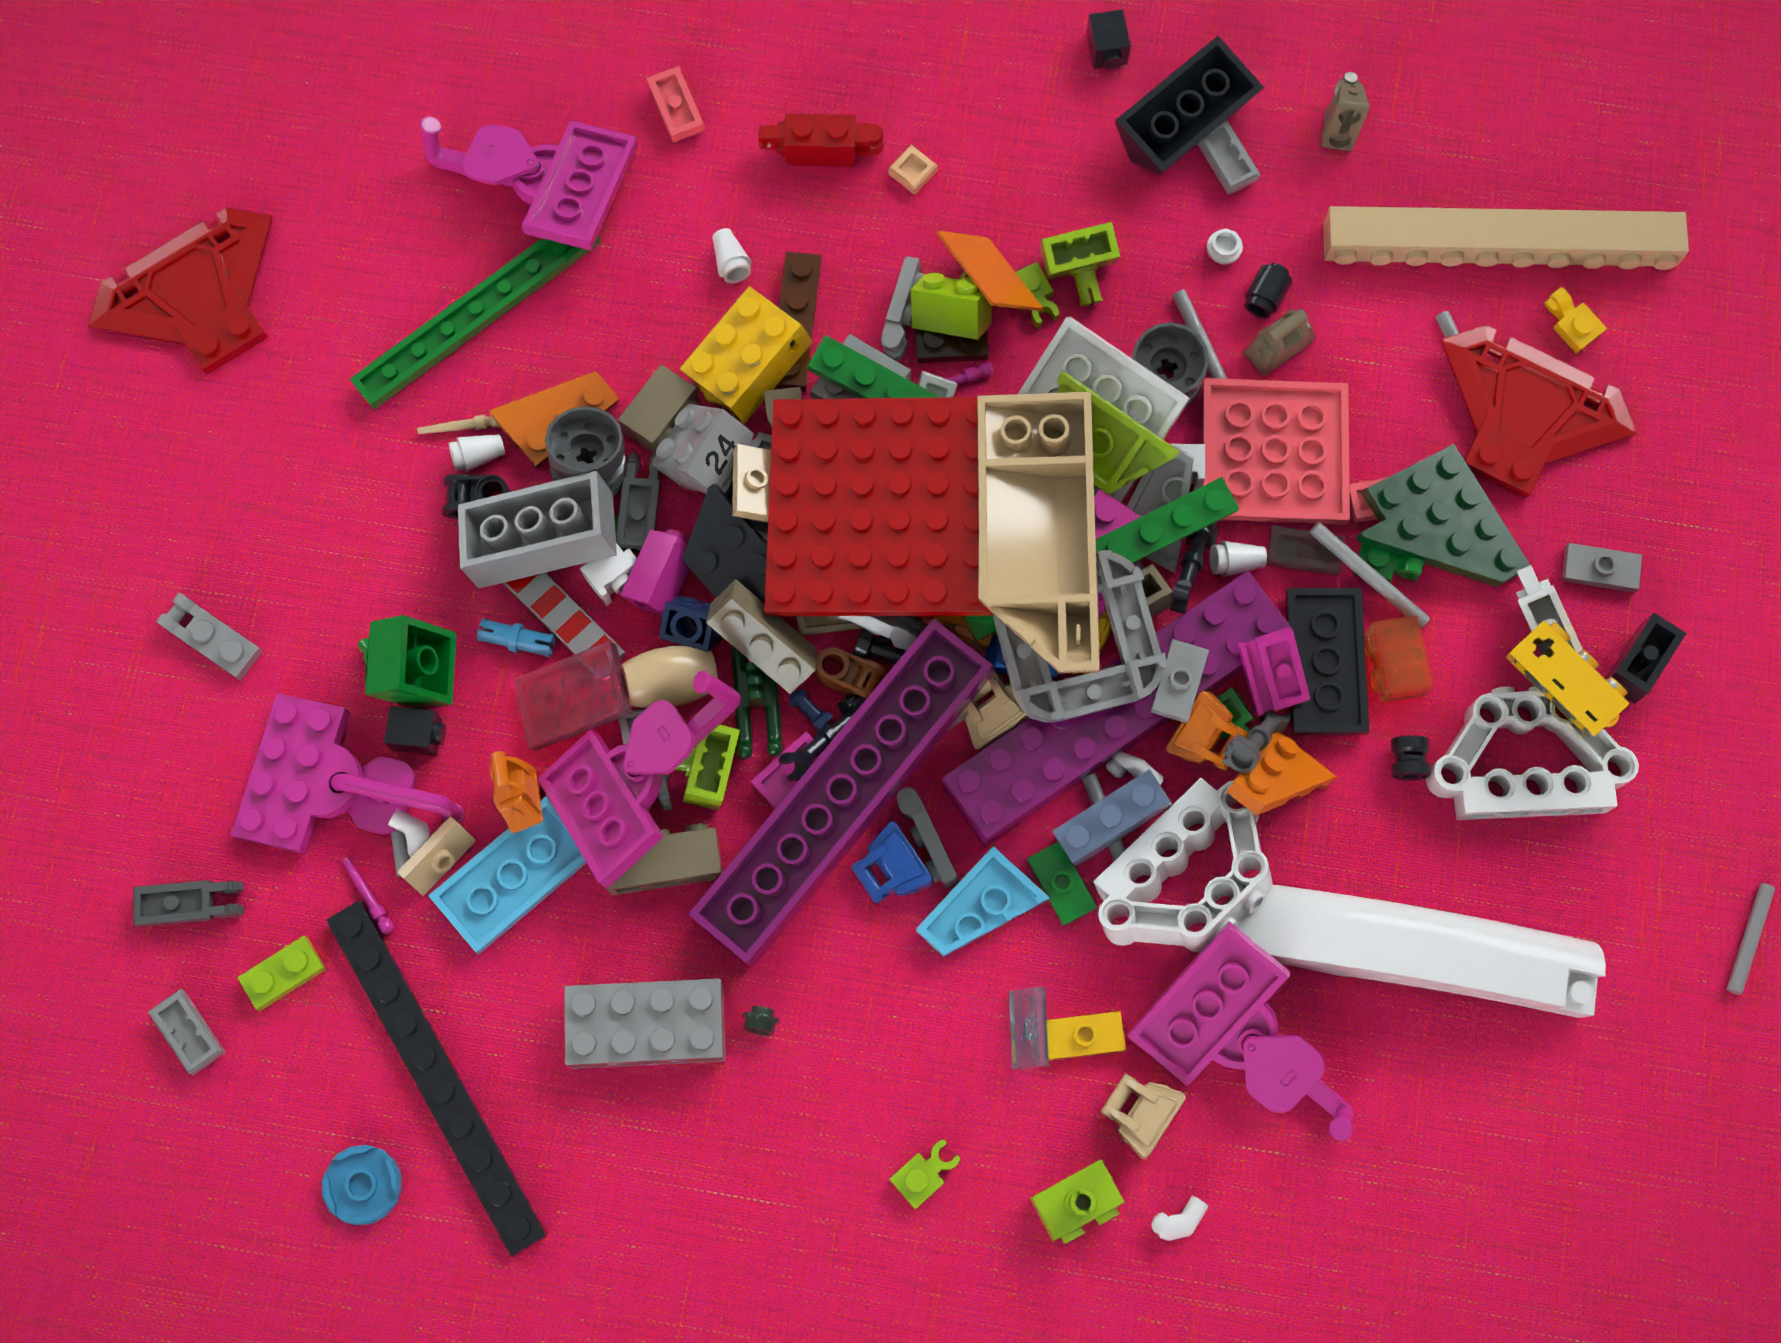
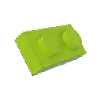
[237,936,326,1011]

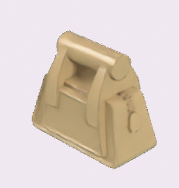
[966,670,1029,751]
[1100,1074,1185,1160]

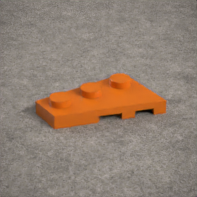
[489,371,619,468]
[1226,732,1337,816]

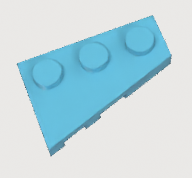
[915,846,1050,957]

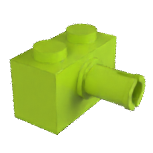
[1039,222,1120,307]
[910,271,992,340]
[675,725,740,811]
[1030,1159,1124,1244]

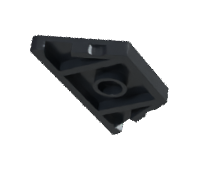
[682,483,767,604]

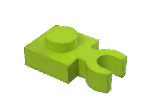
[1015,262,1059,329]
[889,1140,960,1210]

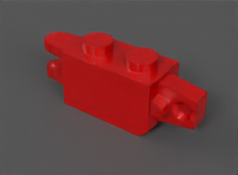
[758,114,884,167]

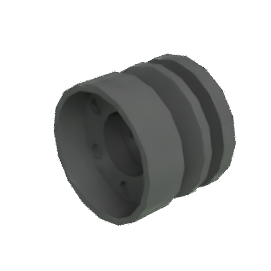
[1132,322,1209,407]
[545,406,627,496]

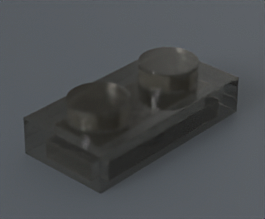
[1266,526,1345,576]

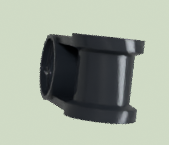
[442,474,511,519]

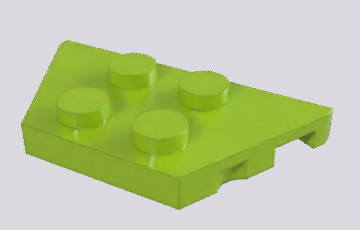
[1057,371,1180,494]

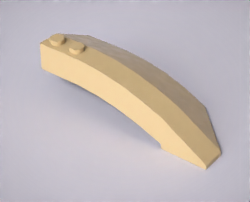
[978,392,1100,673]

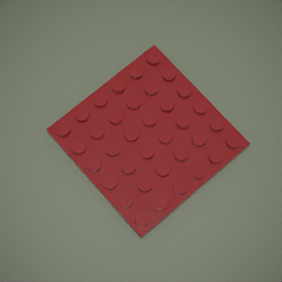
[764,397,993,616]

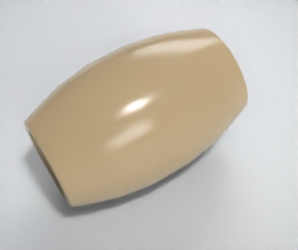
[621,645,718,708]

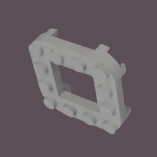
[993,550,1166,723]

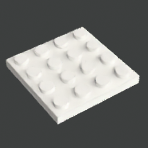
[1018,316,1190,503]

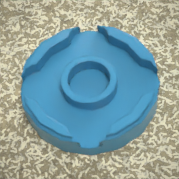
[322,1145,402,1225]

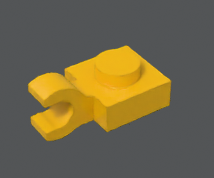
[1544,287,1607,354]

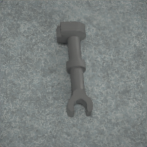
[1222,709,1292,773]

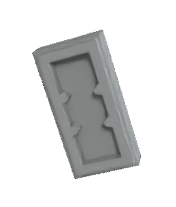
[1197,120,1261,195]
[1562,543,1642,593]
[1151,639,1209,723]
[148,989,226,1076]

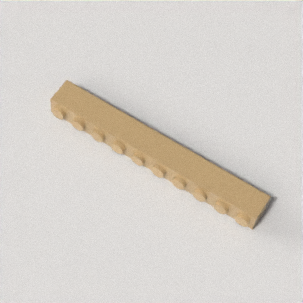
[1323,206,1689,270]

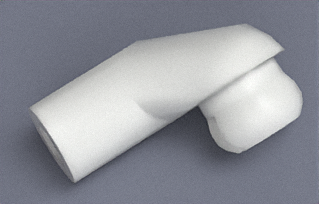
[1106,751,1164,785]
[388,808,431,857]
[1152,1196,1209,1241]

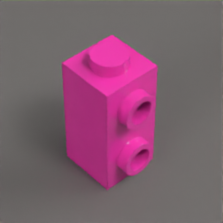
[621,529,690,616]

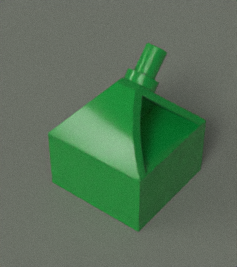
[358,615,457,710]

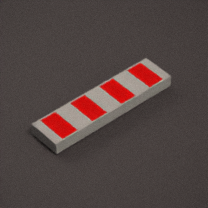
[503,573,626,680]

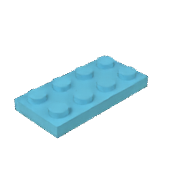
[428,796,587,955]

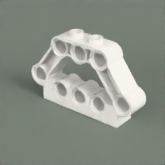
[1426,686,1639,820]
[1093,778,1273,953]

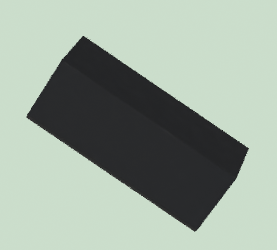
[1115,36,1264,175]

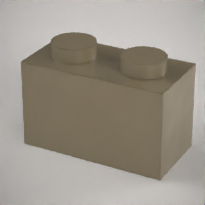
[618,364,699,455]

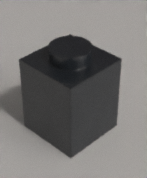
[1086,9,1131,69]
[384,706,446,756]

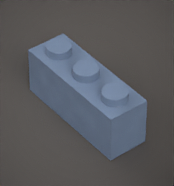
[1053,769,1172,867]

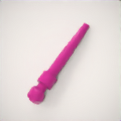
[947,362,994,385]
[342,857,394,936]

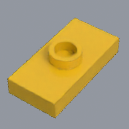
[1043,1011,1126,1060]

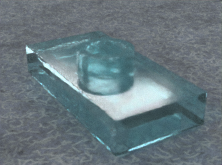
[1009,987,1049,1069]

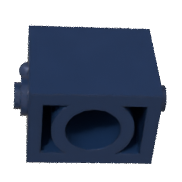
[659,595,723,652]

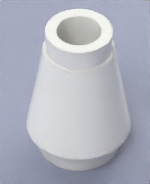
[712,229,752,283]
[448,434,505,472]
[1209,541,1267,577]

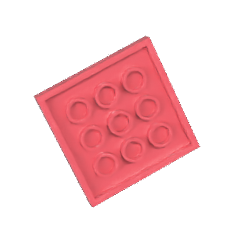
[1202,378,1350,525]

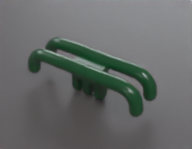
[731,644,783,760]

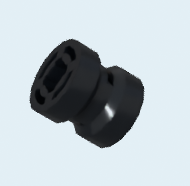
[1391,736,1430,780]

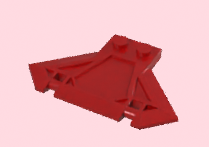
[88,207,273,375]
[1441,325,1637,498]

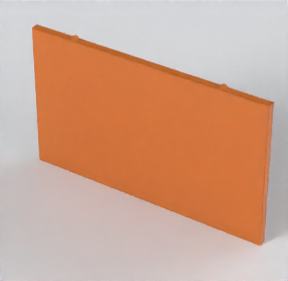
[936,230,1043,311]

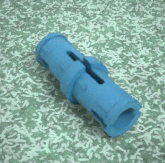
[477,618,556,658]

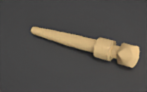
[417,415,500,434]

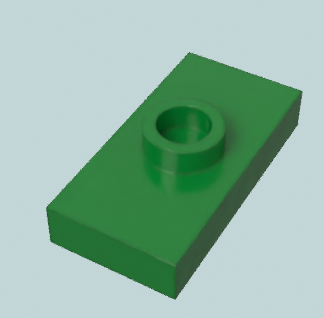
[1026,842,1097,927]

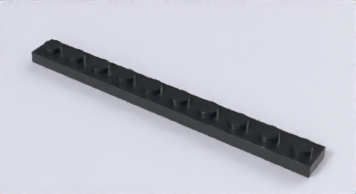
[326,900,548,1256]

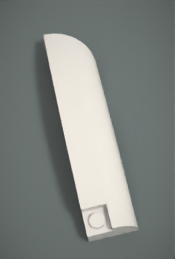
[1222,885,1606,1018]

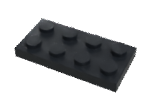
[1285,588,1369,735]

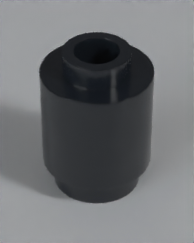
[1244,263,1292,319]

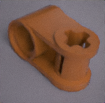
[816,647,889,700]

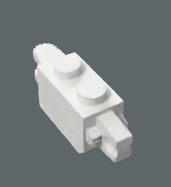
[1516,565,1582,658]

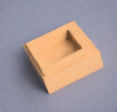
[888,145,938,195]

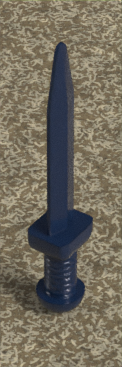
[789,689,834,733]

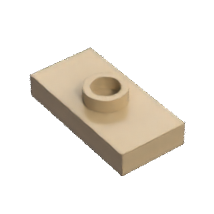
[733,444,771,522]
[397,816,476,896]

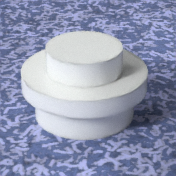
[1207,229,1243,264]

